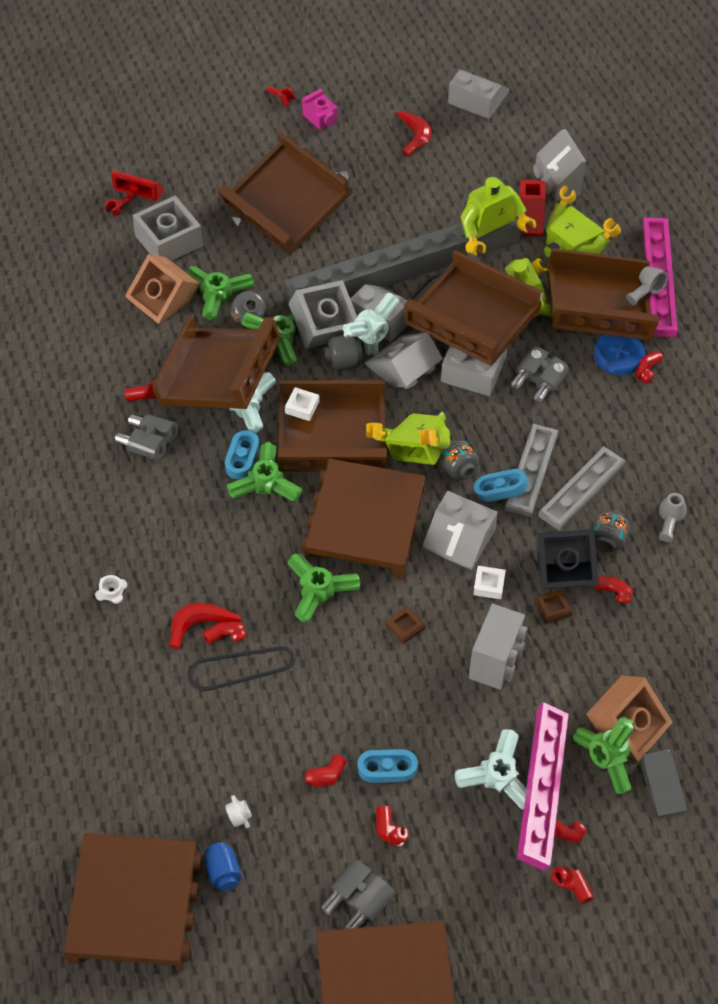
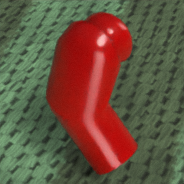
[636,351,663,384]
[125,381,158,402]
[595,576,633,603]
[202,621,247,645]
[305,754,347,787]
[376,806,408,846]
[554,819,587,843]
[551,867,594,904]

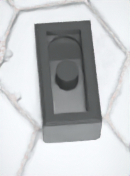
[639,749,687,818]

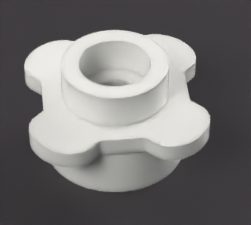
[95,575,127,604]
[226,795,251,828]

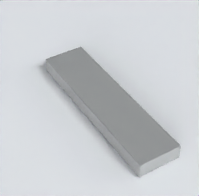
[505,424,558,517]
[538,446,625,531]

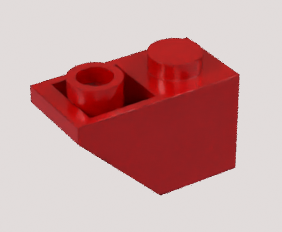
[519,180,545,237]

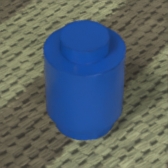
[204,842,242,892]

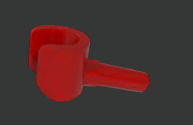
[267,86,296,106]
[105,193,134,217]

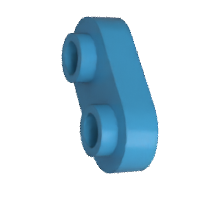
[225,430,259,479]
[474,469,529,502]
[357,749,418,783]

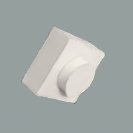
[285,388,319,421]
[473,566,506,599]

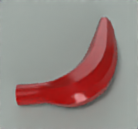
[397,110,431,157]
[169,603,241,649]

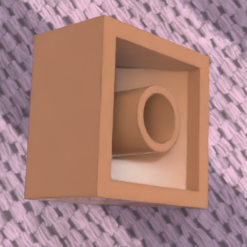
[125,254,200,324]
[587,676,673,762]

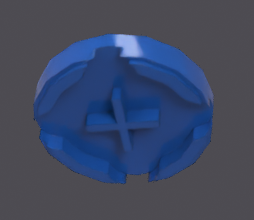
[593,335,645,375]

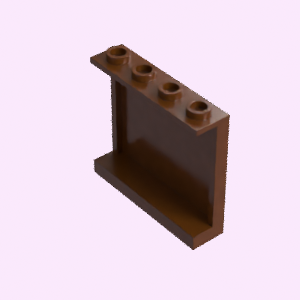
[218,131,351,255]
[546,248,659,340]
[404,250,543,366]
[153,316,281,409]
[278,380,387,472]
[301,459,425,580]
[64,833,202,972]
[317,921,455,1004]

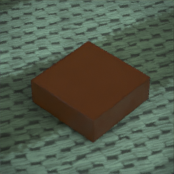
[535,589,572,624]
[385,606,426,644]

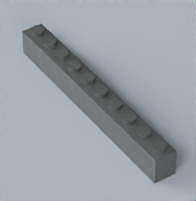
[284,216,521,310]

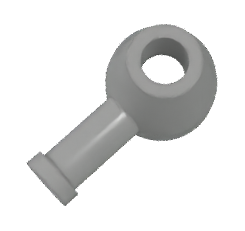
[626,267,668,305]
[659,493,687,542]

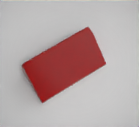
[111,170,164,201]

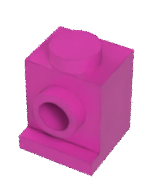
[302,88,338,130]

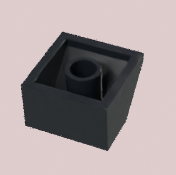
[536,529,599,589]

